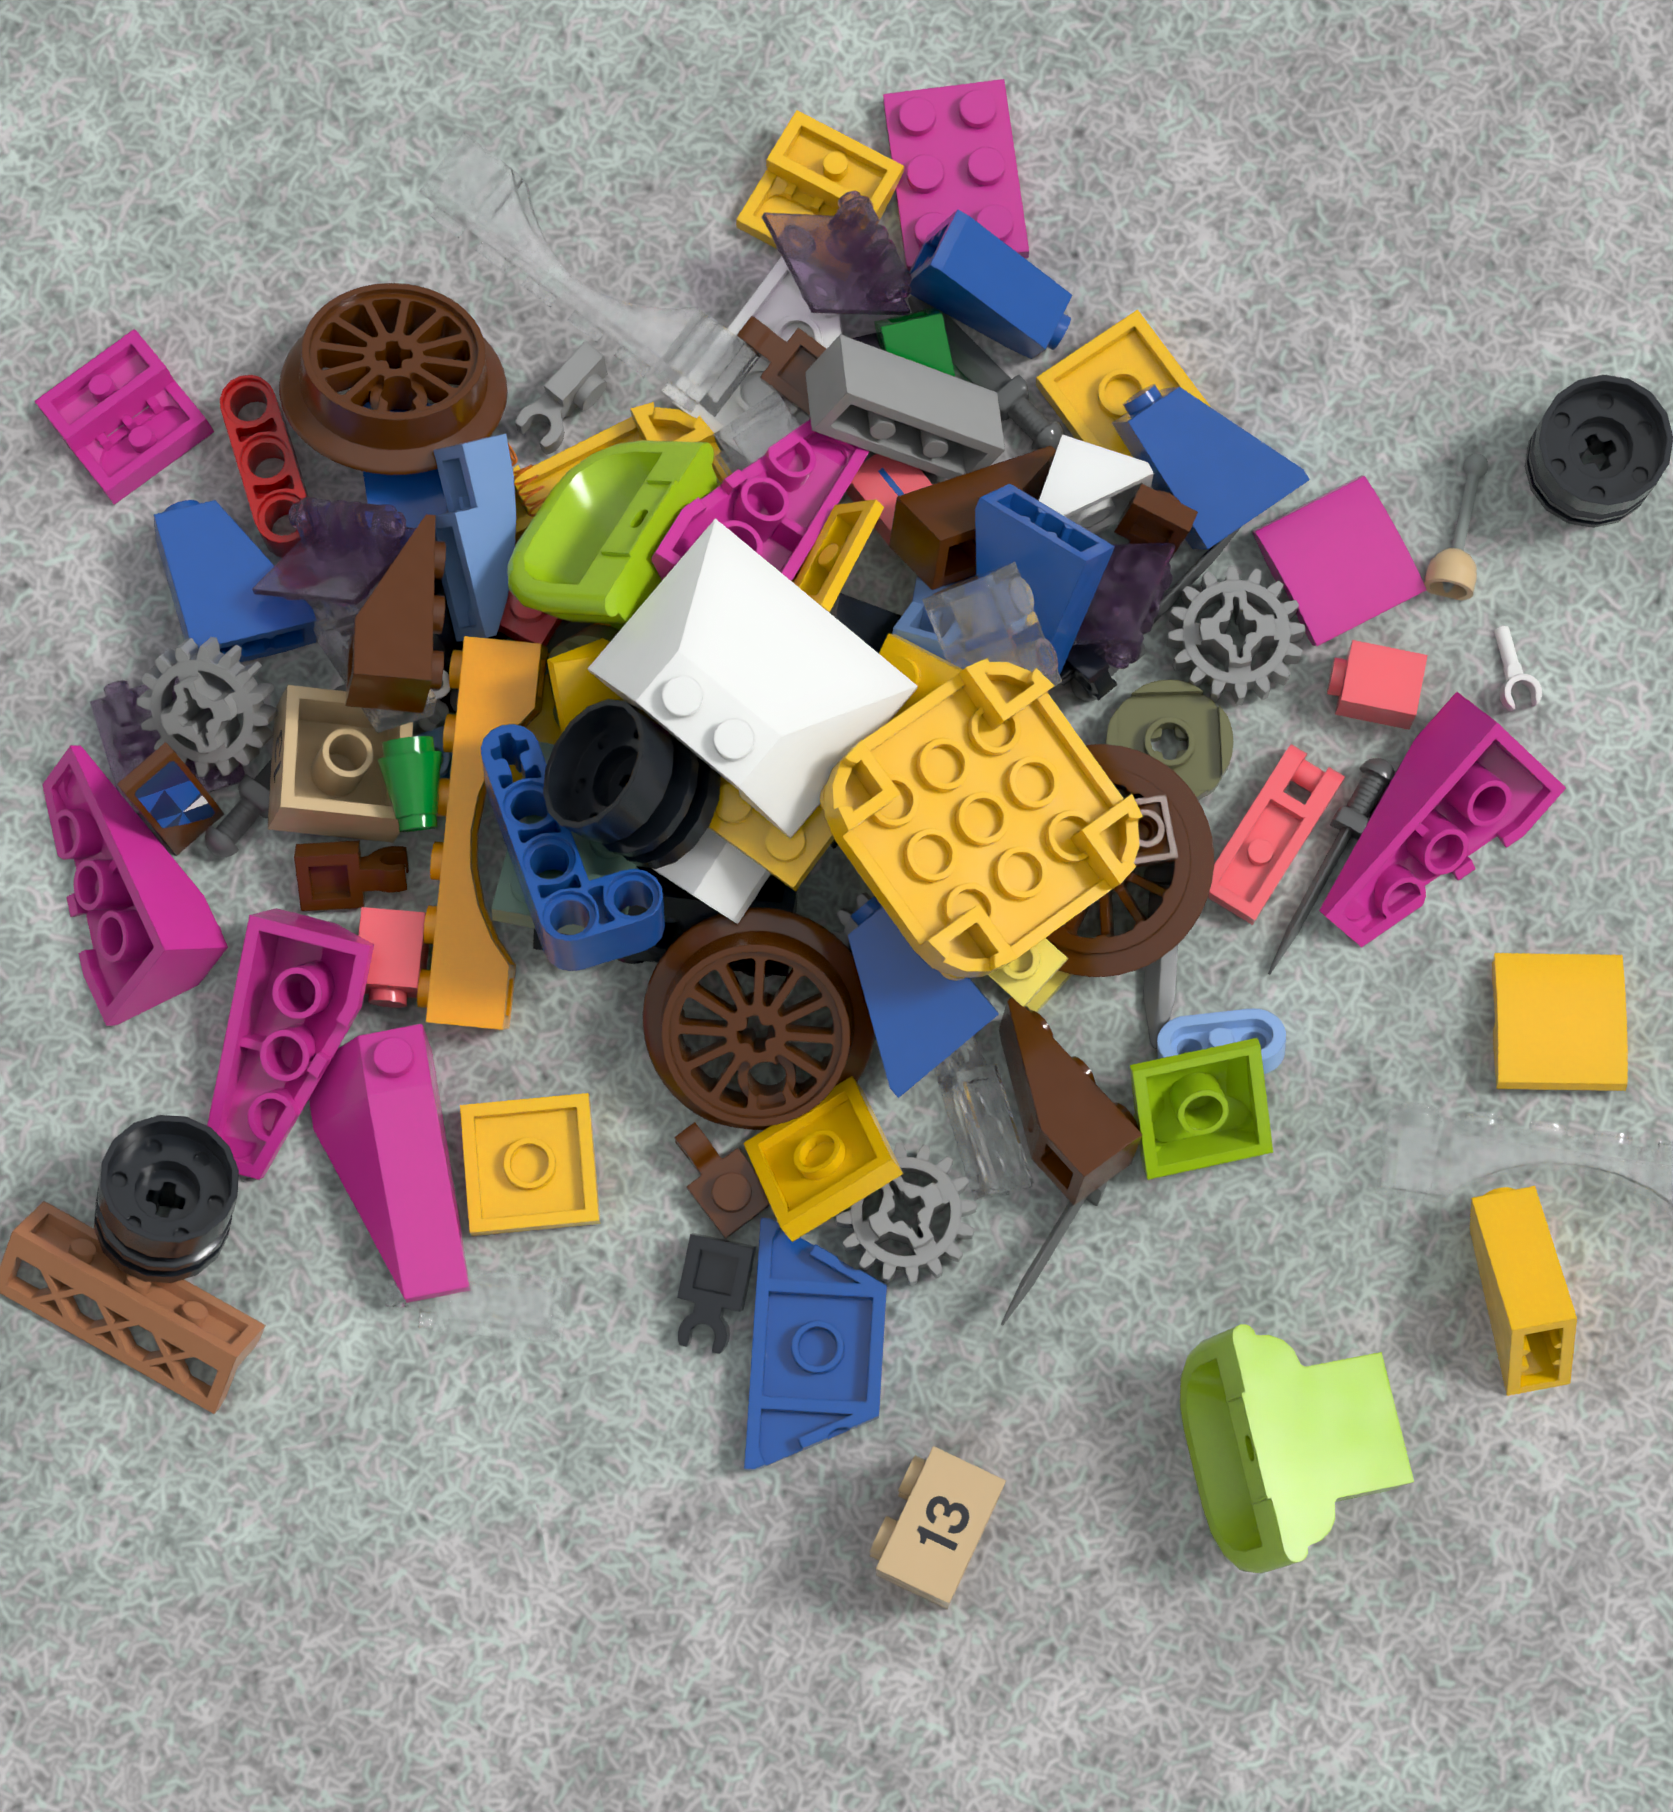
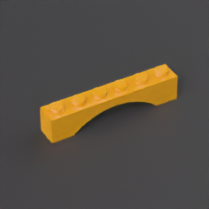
[417,636,548,1030]

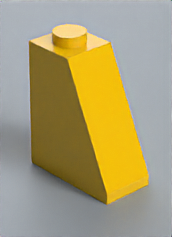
[1469,1186,1577,1396]

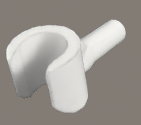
[1494,626,1542,712]

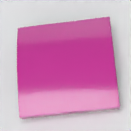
[35,329,214,505]
[1252,475,1427,646]

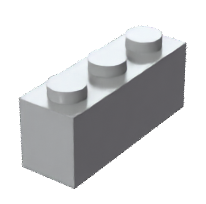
[805,334,1005,479]

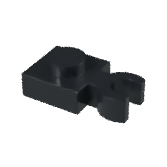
[677,1233,757,1354]

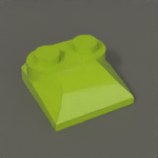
[1130,1038,1274,1180]

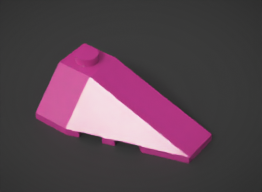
[651,418,870,581]
[1319,692,1566,948]
[42,745,228,1026]
[207,908,374,1180]
[309,1024,471,1303]

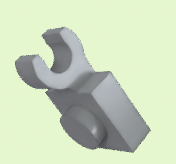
[515,340,608,455]

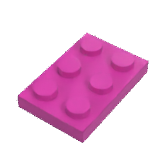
[883,79,1029,273]

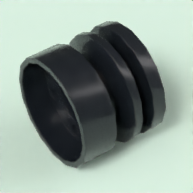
[1524,374,1673,528]
[543,699,721,869]
[94,1115,239,1283]

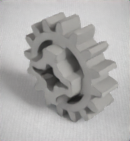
[1166,566,1305,706]
[137,637,278,777]
[836,1142,977,1286]

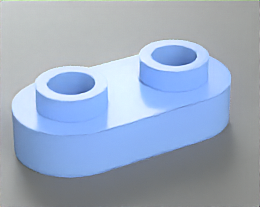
[1157,1008,1286,1074]

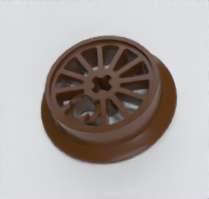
[279,283,508,475]
[1046,744,1214,977]
[642,907,875,1130]

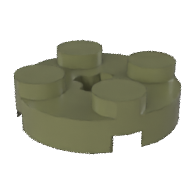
[1105,680,1233,801]

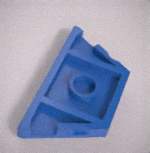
[744,1218,887,1471]

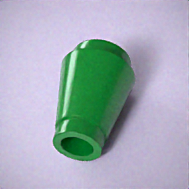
[377,736,442,832]

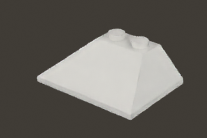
[588,519,918,839]

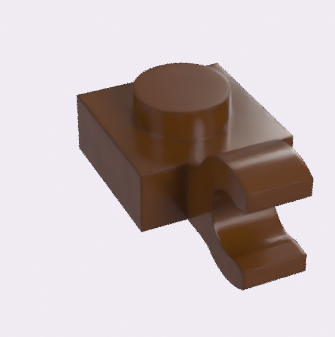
[737,316,826,418]
[1114,483,1198,573]
[294,840,409,911]
[674,1122,770,1240]

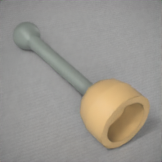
[1424,453,1488,601]

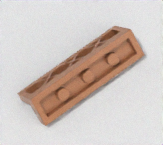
[0,1201,266,1414]

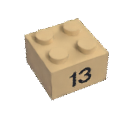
[268,685,413,843]
[870,1446,1006,1609]

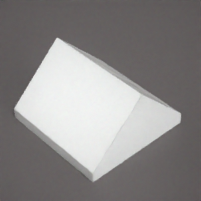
[1039,435,1154,534]

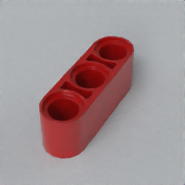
[220,375,318,559]

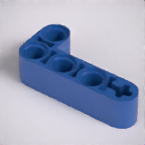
[481,724,665,971]

